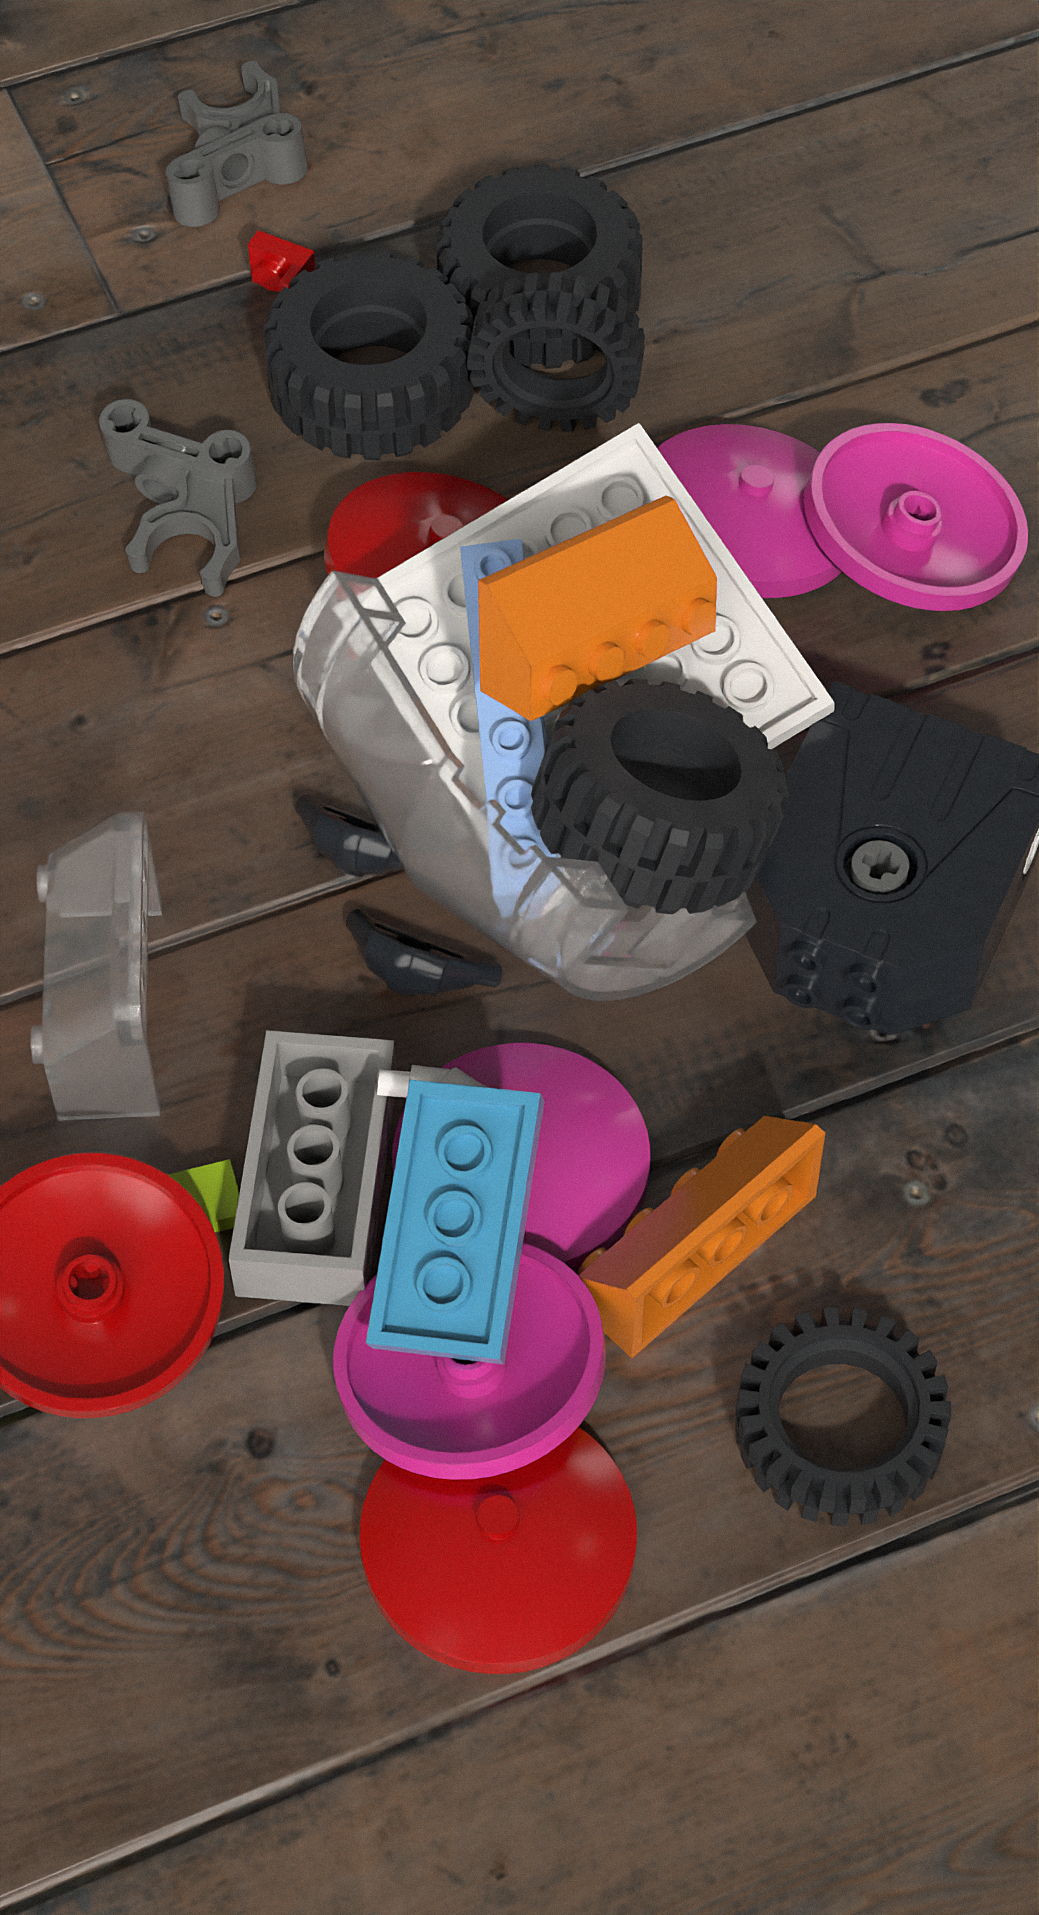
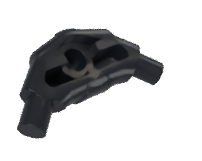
[295,795,449,877]
[346,909,503,997]

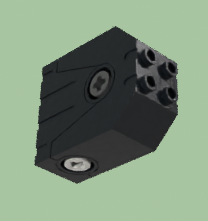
[740,681,1039,1036]

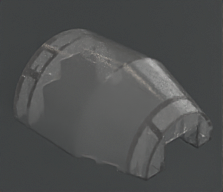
[293,571,757,1001]

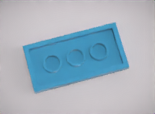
[366,1080,545,1364]

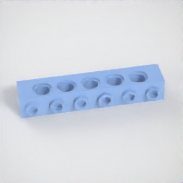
[460,539,566,919]

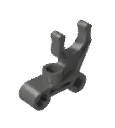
[166,61,308,227]
[99,399,258,597]

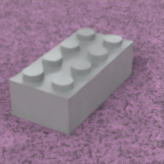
[229,1030,397,1306]

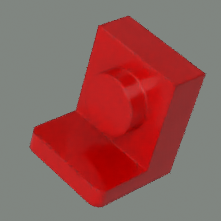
[247,230,316,293]

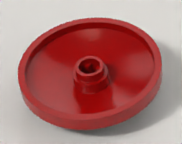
[324,472,508,599]
[0,1153,224,1418]
[359,1427,637,1674]

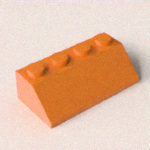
[478,495,717,721]
[577,1116,826,1359]

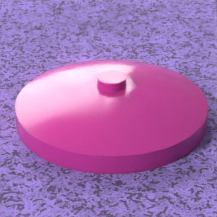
[804,423,1028,611]
[657,424,842,598]
[392,1043,650,1270]
[333,1243,606,1480]

